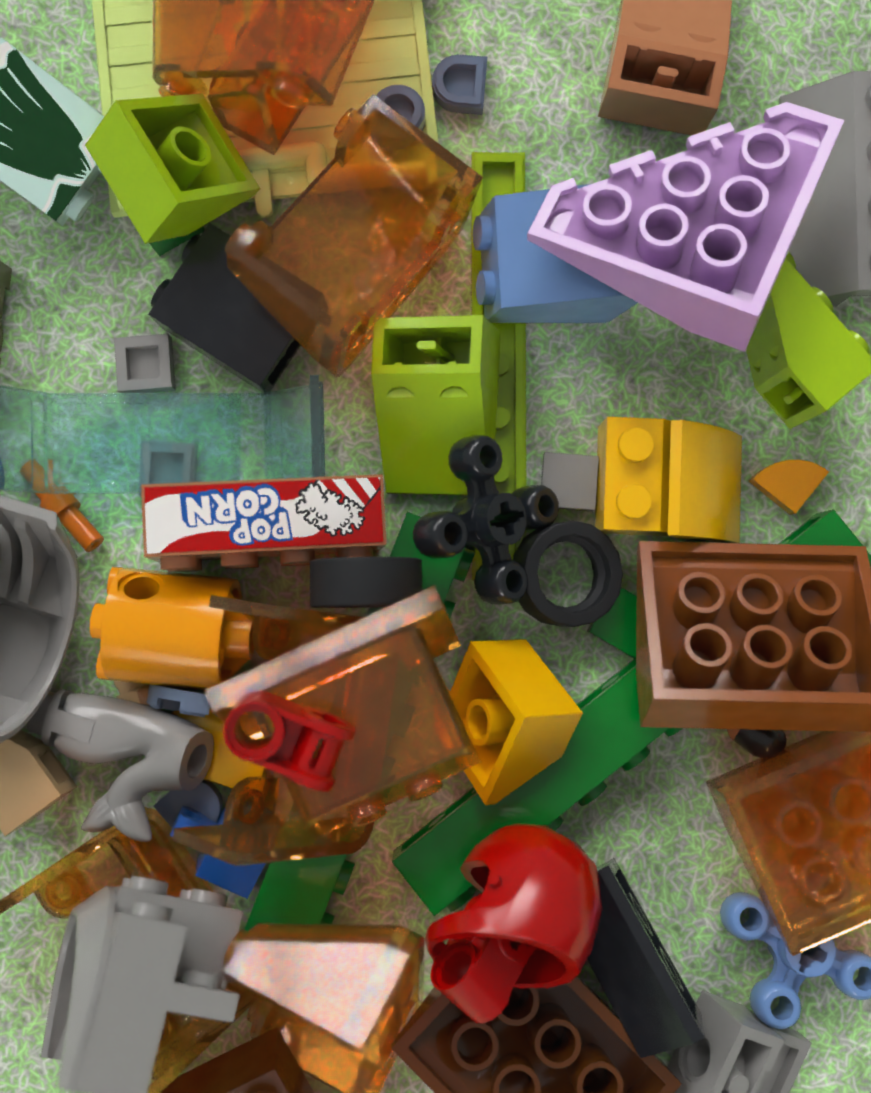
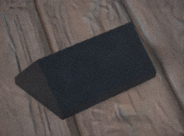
[587,858,705,1058]

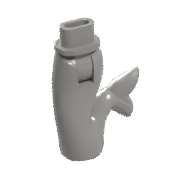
[27,689,214,842]

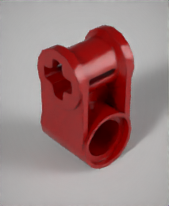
[223,690,357,792]
[430,894,537,1024]

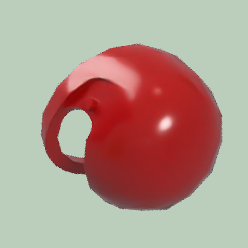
[425,823,602,988]

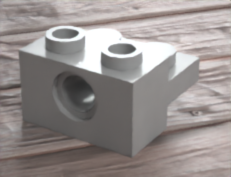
[667,990,812,1093]

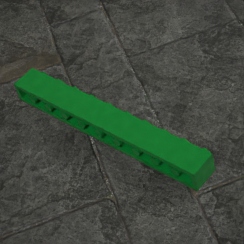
[392,509,871,916]

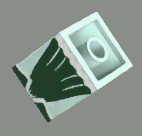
[0,37,104,226]

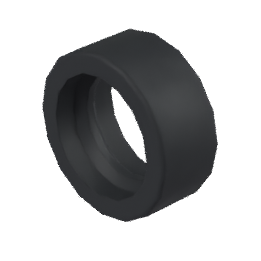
[513,520,623,627]
[310,557,423,608]

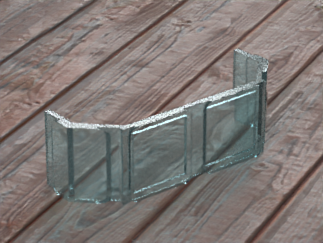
[0,375,325,494]

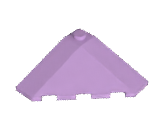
[527,102,844,352]

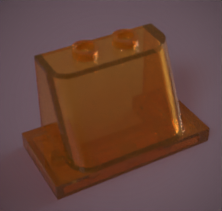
[204,585,481,838]

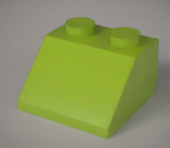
[85,93,261,244]

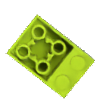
[746,251,871,429]
[371,315,501,496]

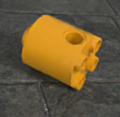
[89,567,257,692]

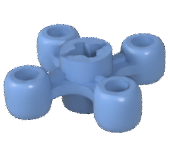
[720,865,871,1030]

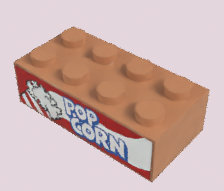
[141,474,387,572]

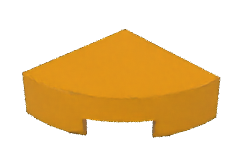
[748,459,829,515]

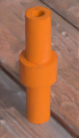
[16,459,104,552]

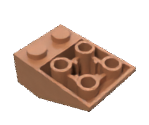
[598,0,732,136]

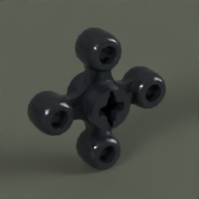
[413,435,559,605]

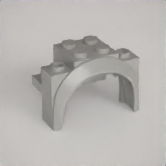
[0,495,80,743]
[41,876,243,1093]

